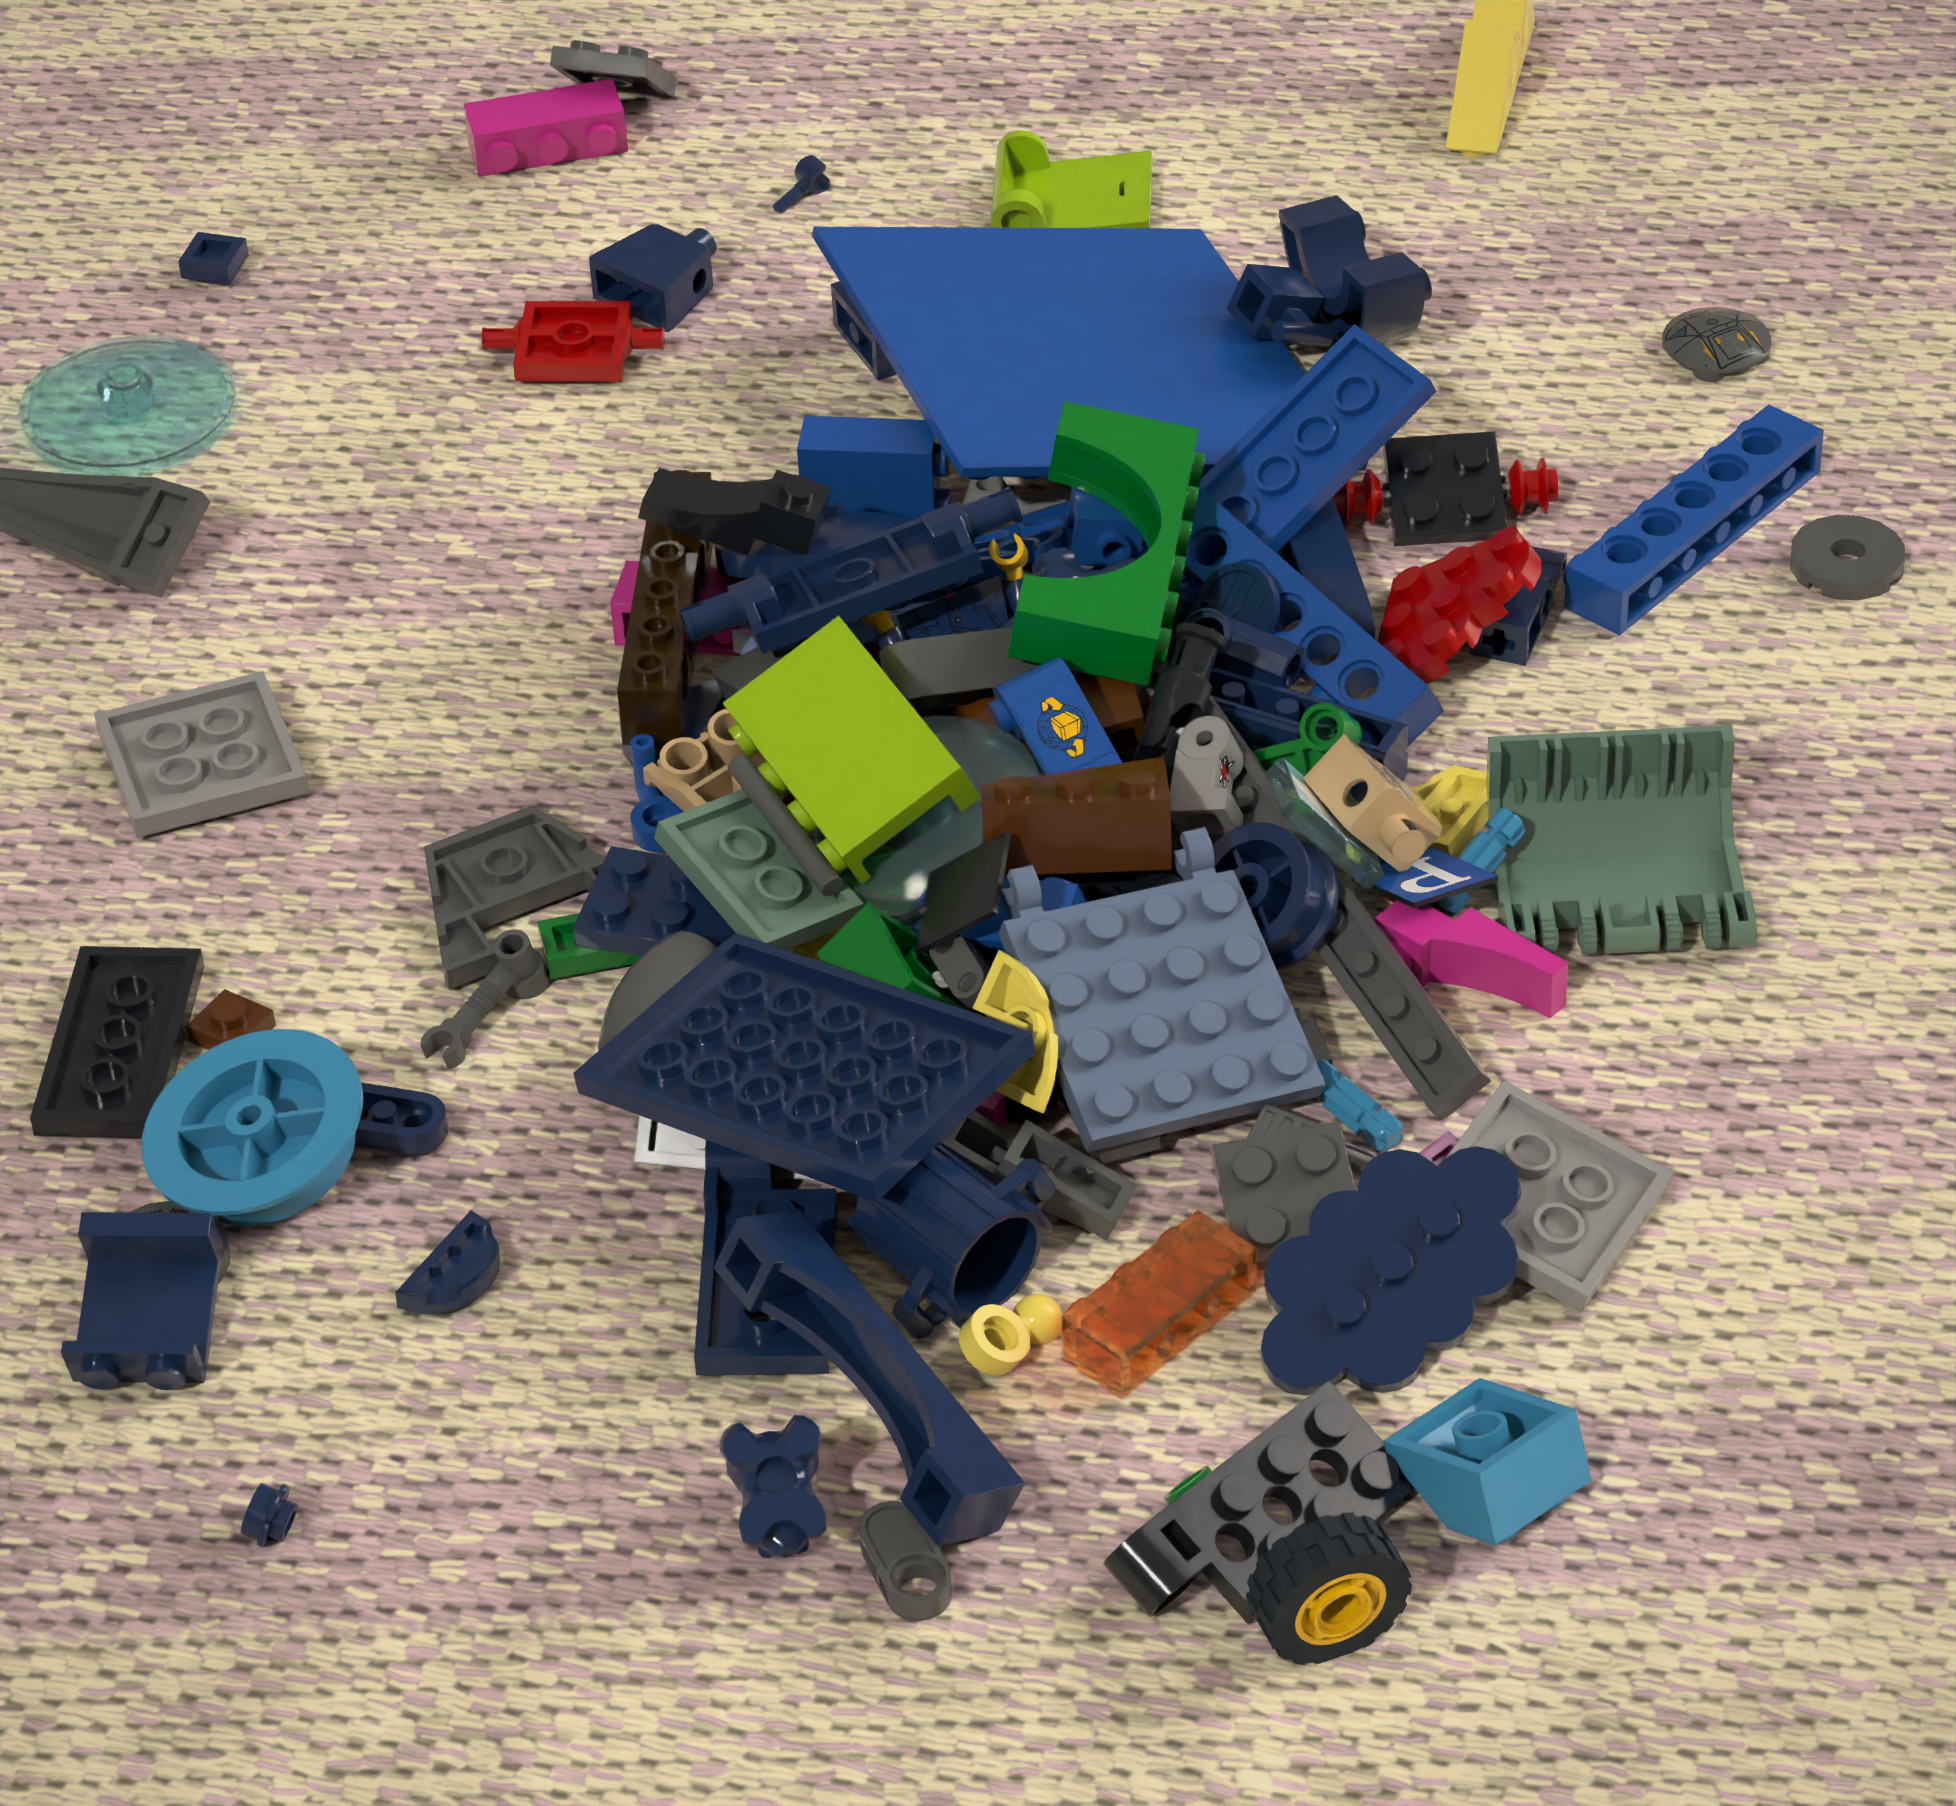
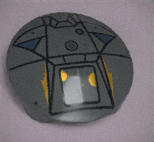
[1662,307,1771,382]

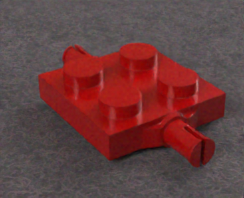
[481,301,665,382]

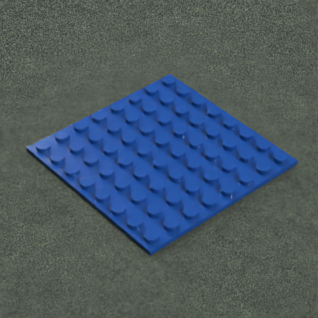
[812,226,1368,480]

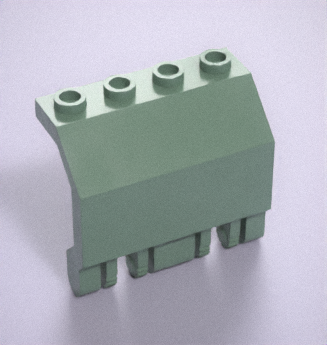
[1486,725,1757,955]

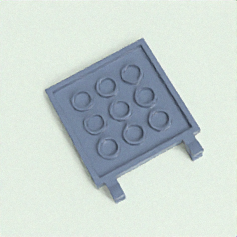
[998,827,1326,1152]

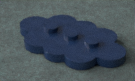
[1261,1146,1521,1396]

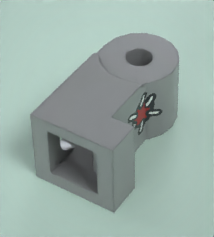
[1169,716,1244,839]

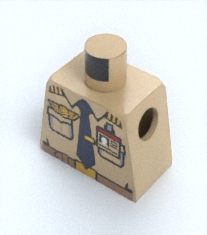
[1303,734,1443,872]

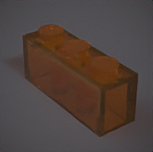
[1061,1210,1257,1400]

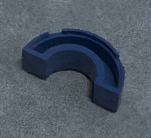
[1278,195,1432,347]

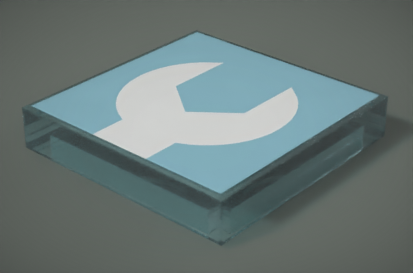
[1267,757,1385,889]

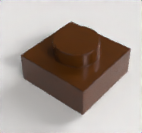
[186,989,276,1050]

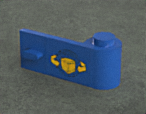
[987,657,1122,775]

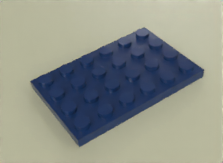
[573,933,1036,1202]

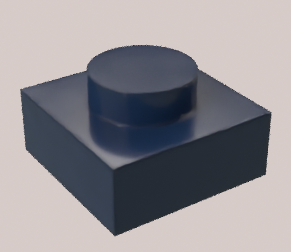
[178,232,249,285]

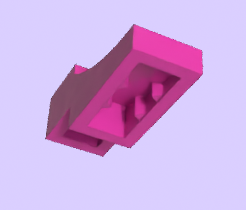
[1374,901,1568,1018]

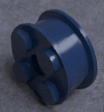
[1213,822,1339,970]

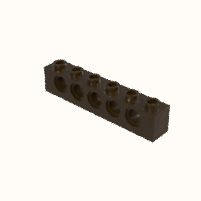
[617,470,713,746]

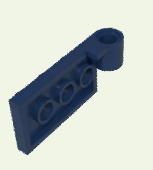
[694,1140,838,1375]

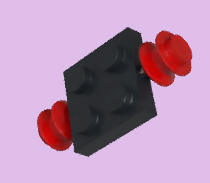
[1333,431,1558,547]

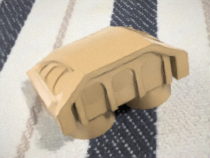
[643,709,790,811]

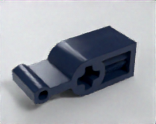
[1470,546,1567,666]

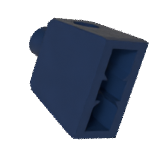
[589,224,717,333]

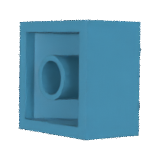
[1383,1378,1592,1546]

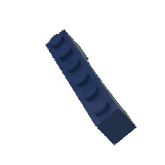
[714,1208,1025,1546]

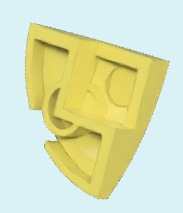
[973,950,1058,1114]

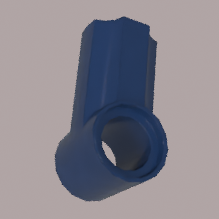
[1184,607,1304,689]

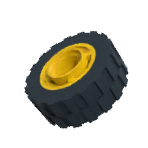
[1246,1513,1412,1665]

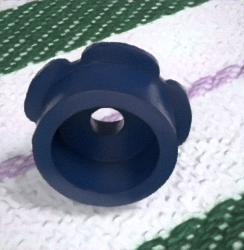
[241,1483,298,1547]

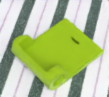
[991,130,1153,228]

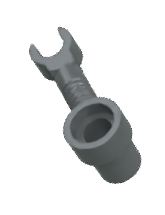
[420,929,550,1069]

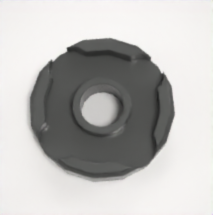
[1790,515,1905,601]

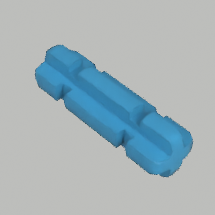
[1435,808,1526,914]
[1314,1060,1403,1153]

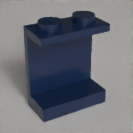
[61,1212,223,1390]

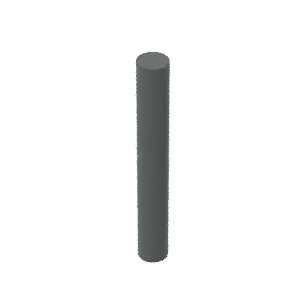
[728,754,843,896]

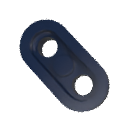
[355,1083,448,1155]

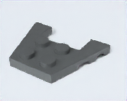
[424,805,606,989]

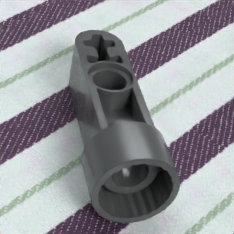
[879,627,1084,711]

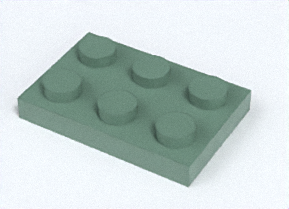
[654,789,864,950]

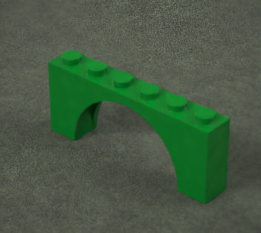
[1007,401,1206,686]

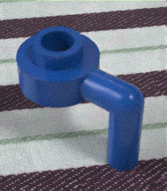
[630,734,684,853]

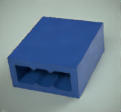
[797,416,951,519]

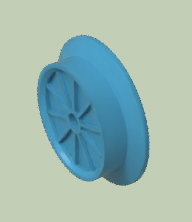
[141,1029,363,1226]

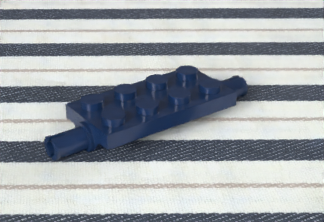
[678,487,1023,654]

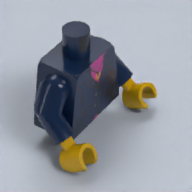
[859,533,1028,708]

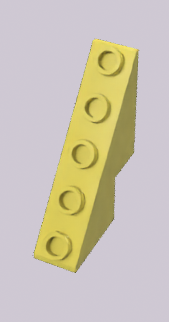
[1445,0,1535,158]

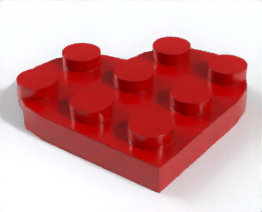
[1377,526,1541,684]

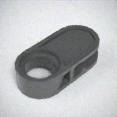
[859,1501,952,1621]

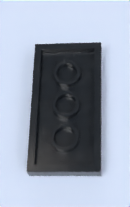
[30,946,204,1138]

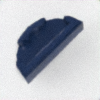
[395,1210,500,1314]

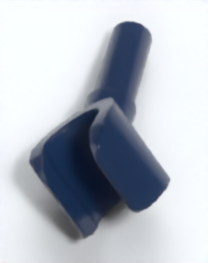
[772,155,830,214]

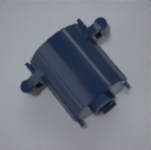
[846,1144,1056,1339]

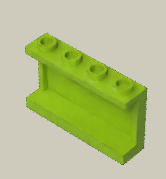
[723,616,981,885]

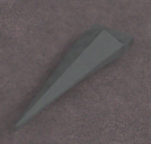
[0,468,210,598]

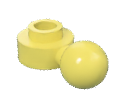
[959,1294,1064,1376]

